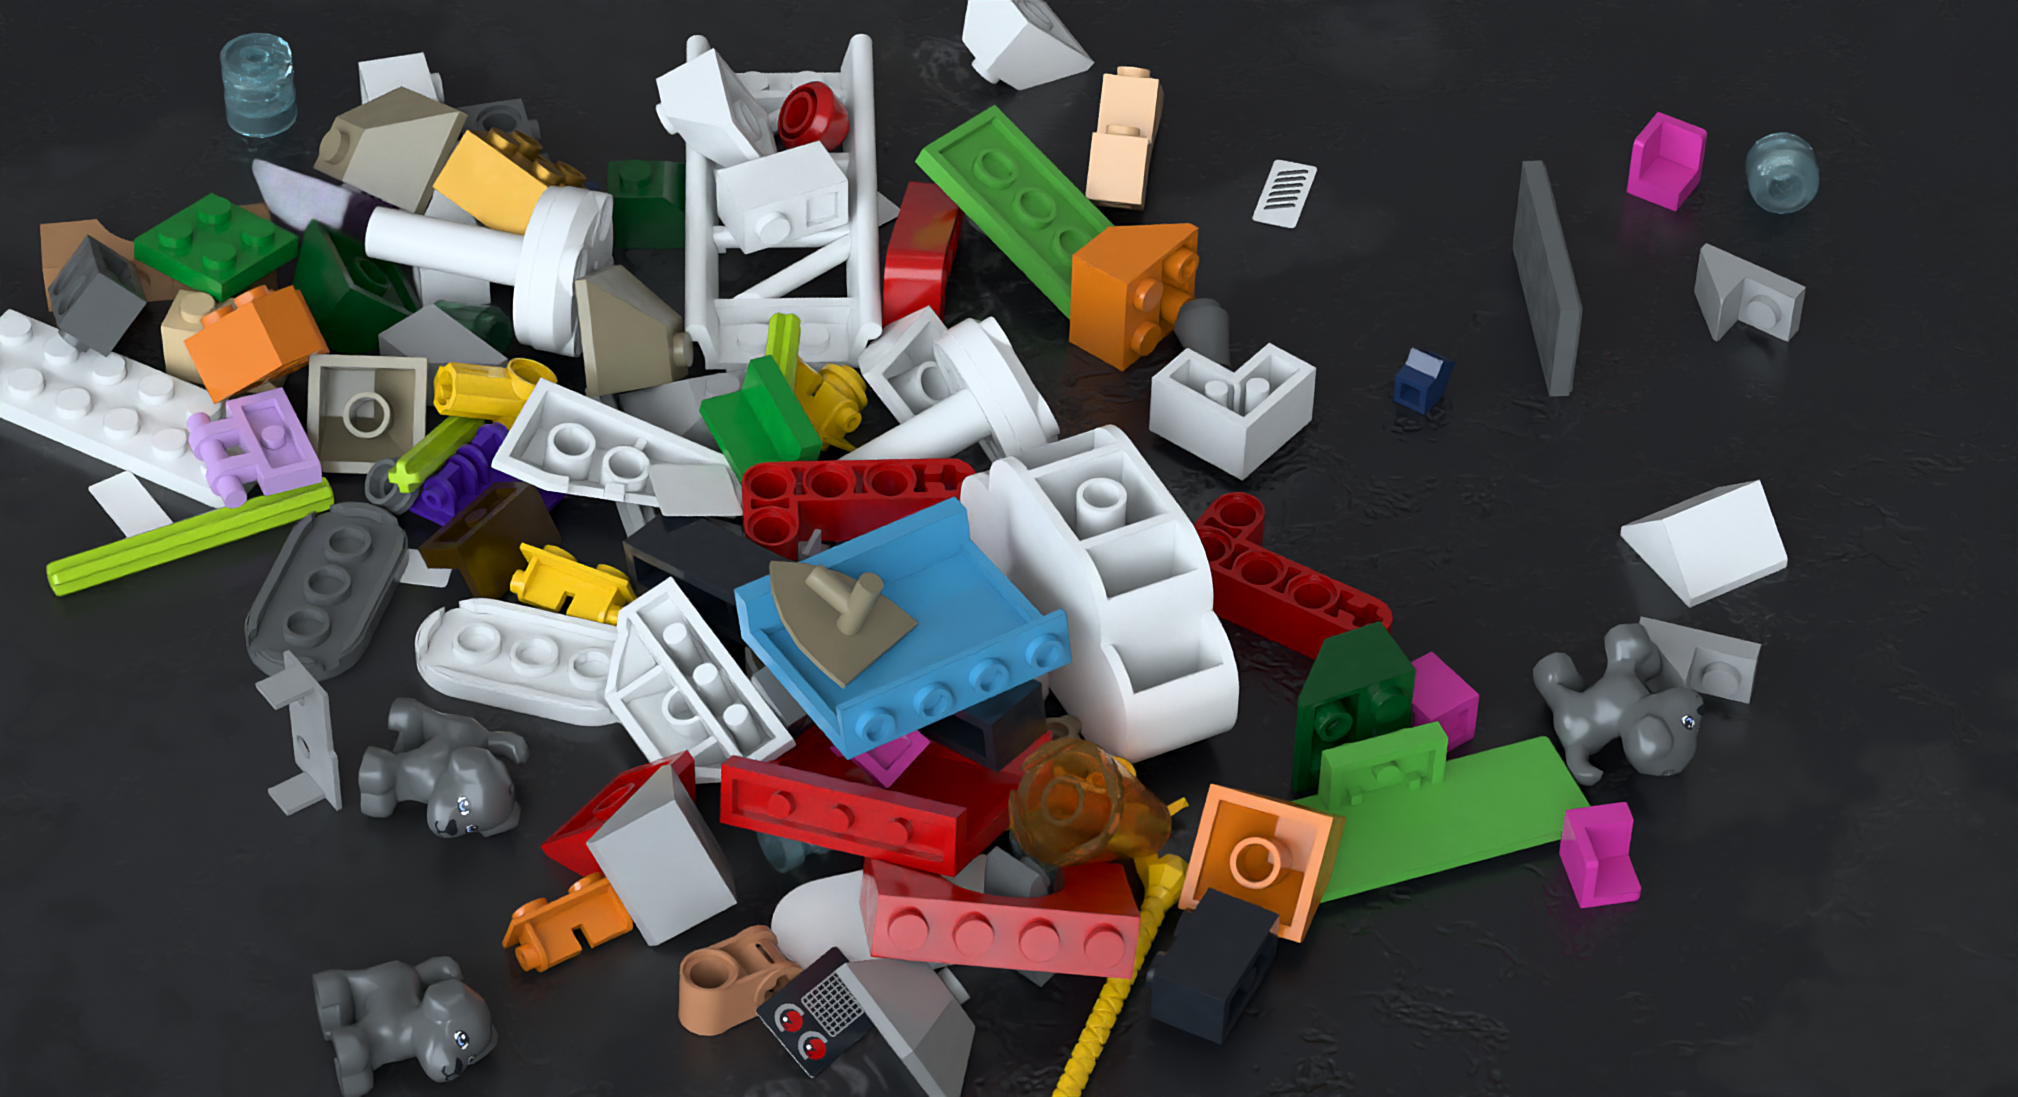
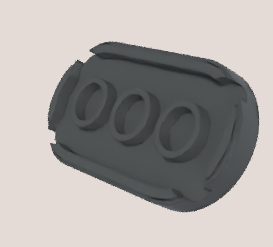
[244,502,409,682]

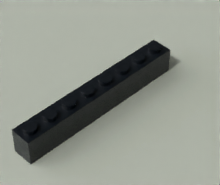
[623,512,1047,773]

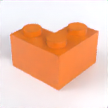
[183,284,330,404]

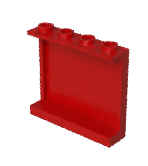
[720,723,1053,877]

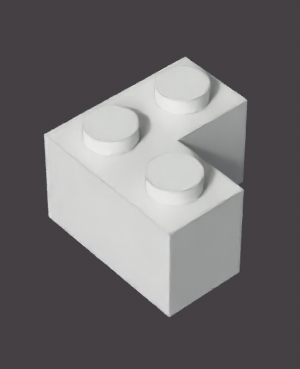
[1149,343,1316,481]

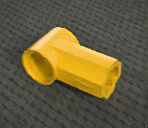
[433,358,558,431]

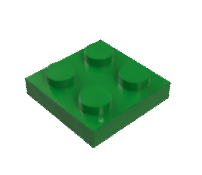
[134,193,299,303]

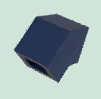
[1393,348,1456,415]

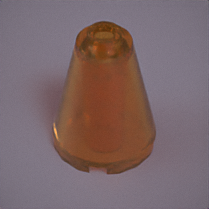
[1008,737,1171,867]

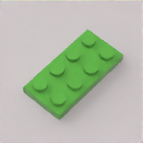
[915,105,1114,320]

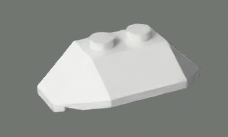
[604,577,796,784]

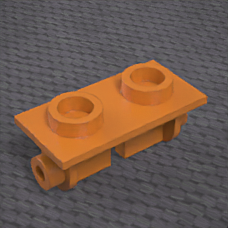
[502,872,634,972]

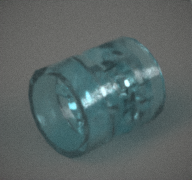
[220,33,298,137]

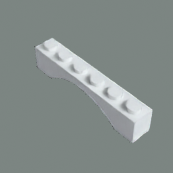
[358,53,491,311]

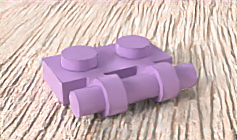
[186,387,322,508]

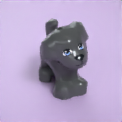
[1533,623,1706,786]
[359,697,531,838]
[312,956,499,1097]

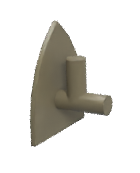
[769,561,918,689]

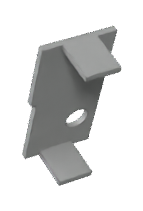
[256,650,342,816]

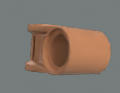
[678,925,804,1036]

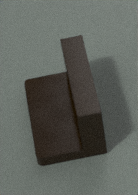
[417,482,562,600]

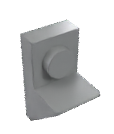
[1694,243,1806,342]
[1639,616,1761,704]

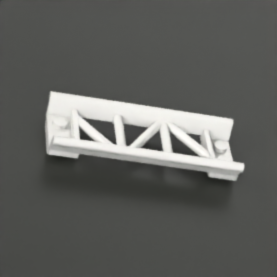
[684,34,882,373]

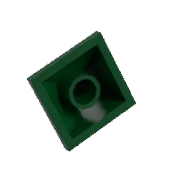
[607,159,722,249]
[292,217,422,355]

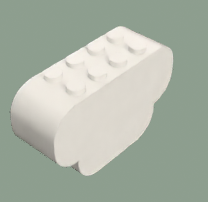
[960,424,1239,764]

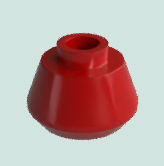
[778,81,849,152]

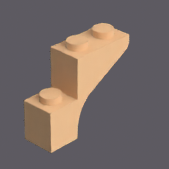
[1085,66,1164,211]

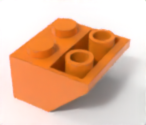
[1069,223,1199,372]

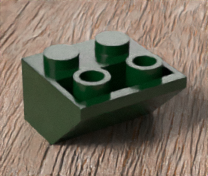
[1291,621,1416,793]

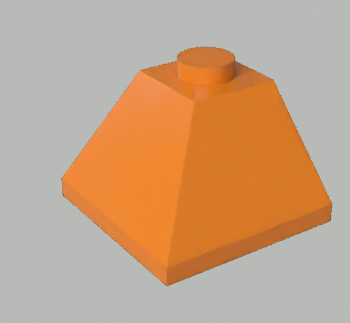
[1178,783,1347,943]

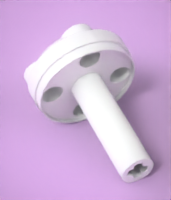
[365,185,614,358]
[838,316,1060,463]

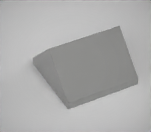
[586,765,737,946]

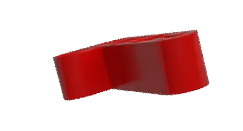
[882,181,965,330]
[741,458,976,562]
[1193,492,1393,660]

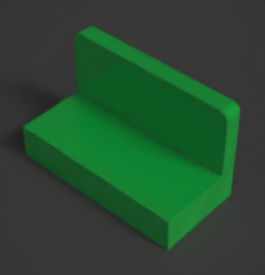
[699,355,823,486]

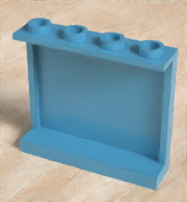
[734,496,1072,760]

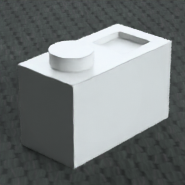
[716,141,848,254]

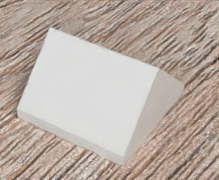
[1620,480,1788,608]

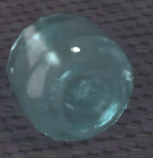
[1745,132,1820,214]

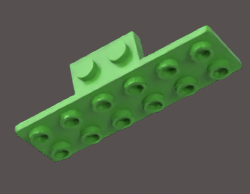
[1290,721,1591,903]

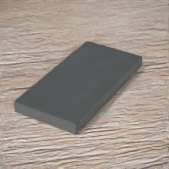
[1512,160,1583,397]

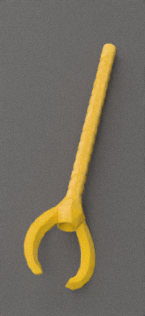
[1051,797,1189,1097]

